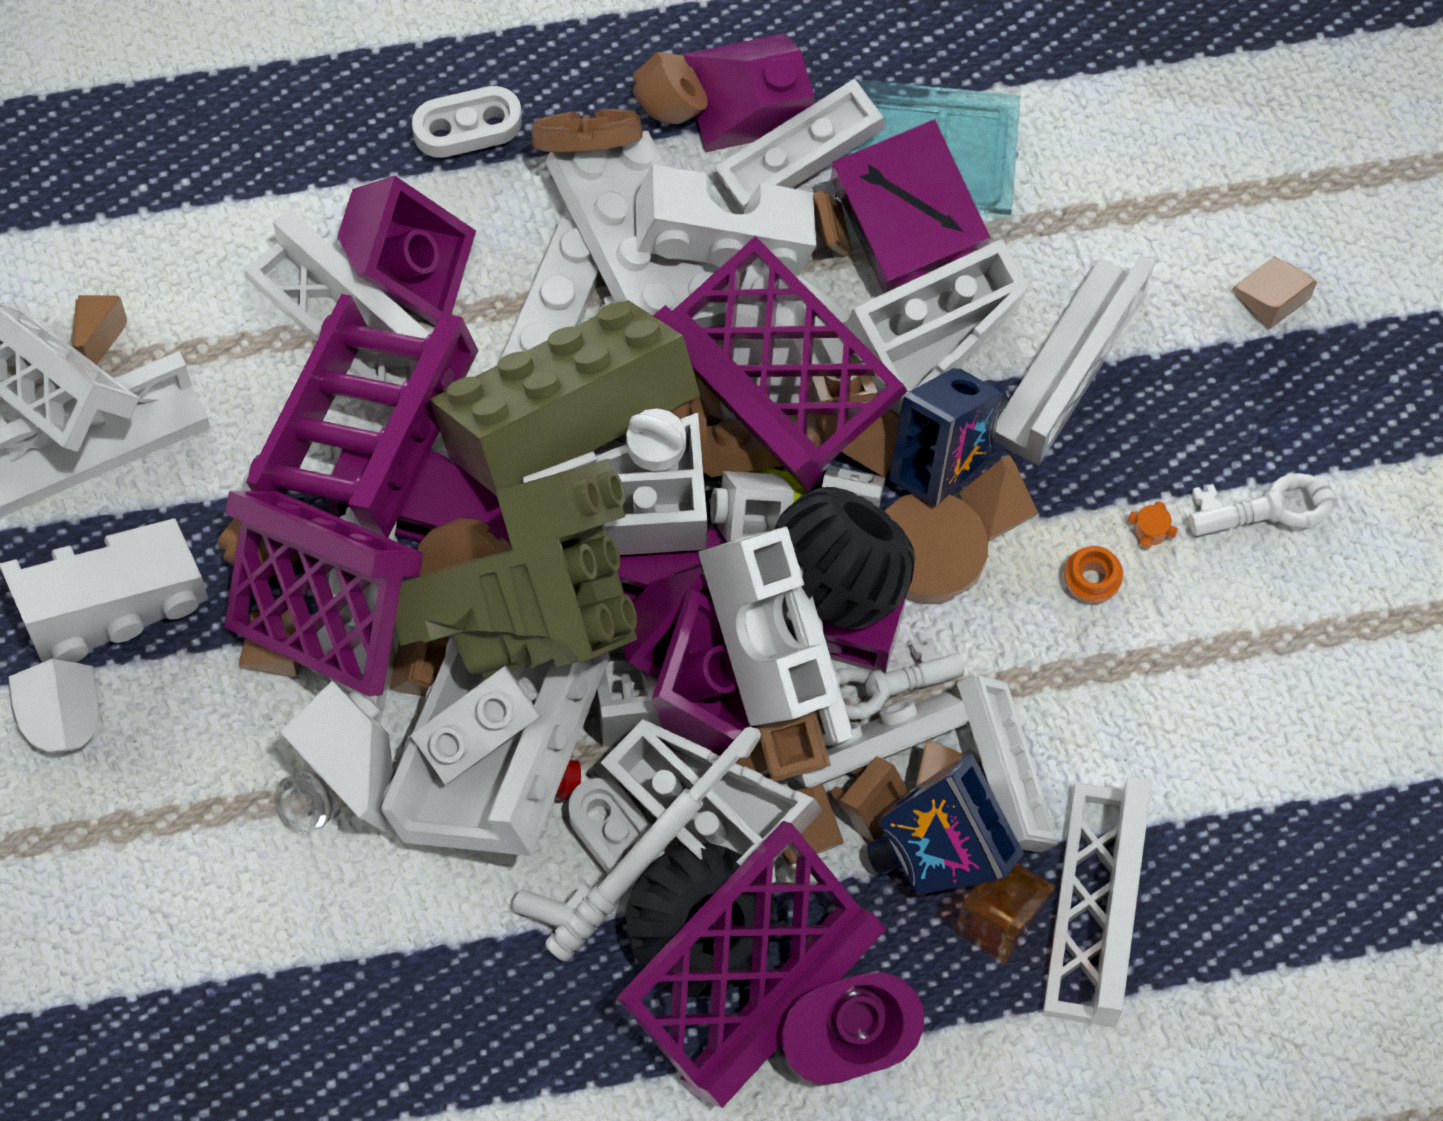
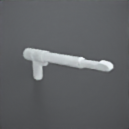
[513,727,761,962]

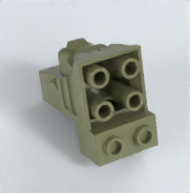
[395,459,637,679]

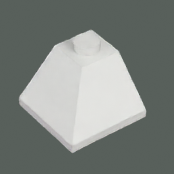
[733,264,850,403]
[280,680,396,835]

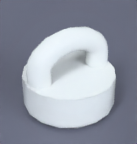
[626,408,686,471]

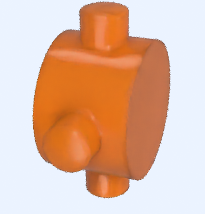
[1128,501,1178,549]

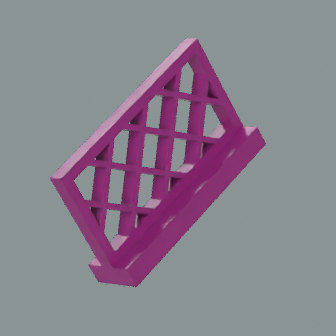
[653,236,908,492]
[224,491,423,696]
[616,821,886,1108]

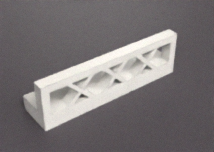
[244,209,430,411]
[993,254,1156,466]
[0,303,140,452]
[0,351,210,518]
[1042,776,1152,1028]

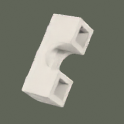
[636,164,816,276]
[698,526,839,726]

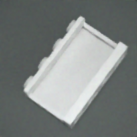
[381,637,610,856]

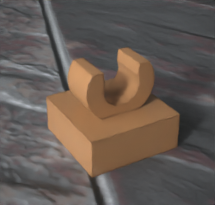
[831,756,909,841]

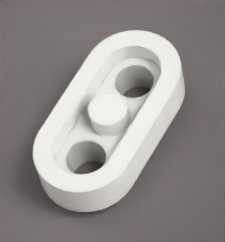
[412,86,522,158]
[569,778,665,889]

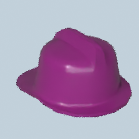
[782,972,924,1085]

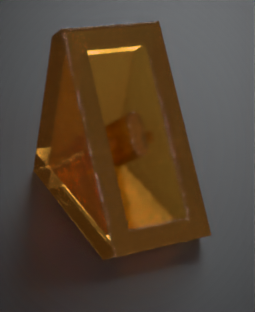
[955,863,1056,964]

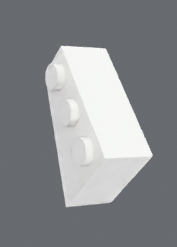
[846,239,1029,416]
[523,413,707,555]
[0,518,209,663]
[601,719,823,866]

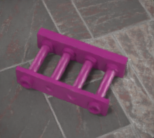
[246,294,479,538]

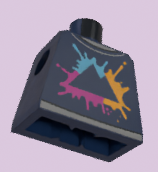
[889,368,1008,507]
[867,753,1024,894]

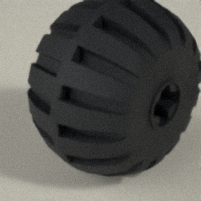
[774,487,915,629]
[626,843,777,996]

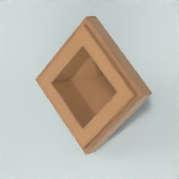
[757,711,831,782]

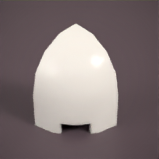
[9,658,98,752]

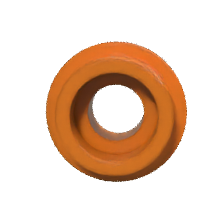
[1064,546,1123,603]

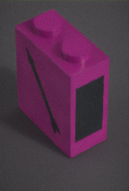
[831,119,991,293]

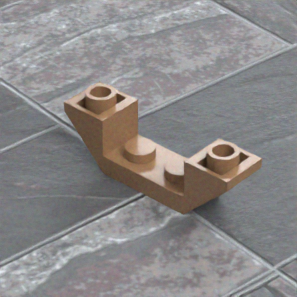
[670,363,878,477]

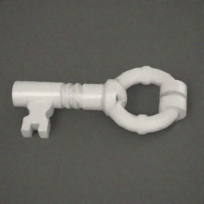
[1189,473,1338,536]
[836,638,965,720]

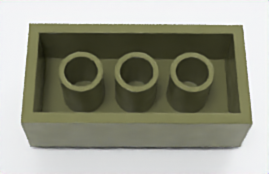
[429,300,700,496]

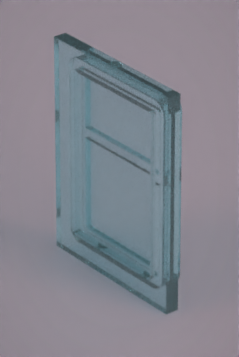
[834,79,1020,215]

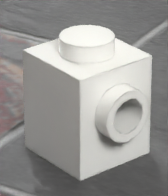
[710,471,794,542]

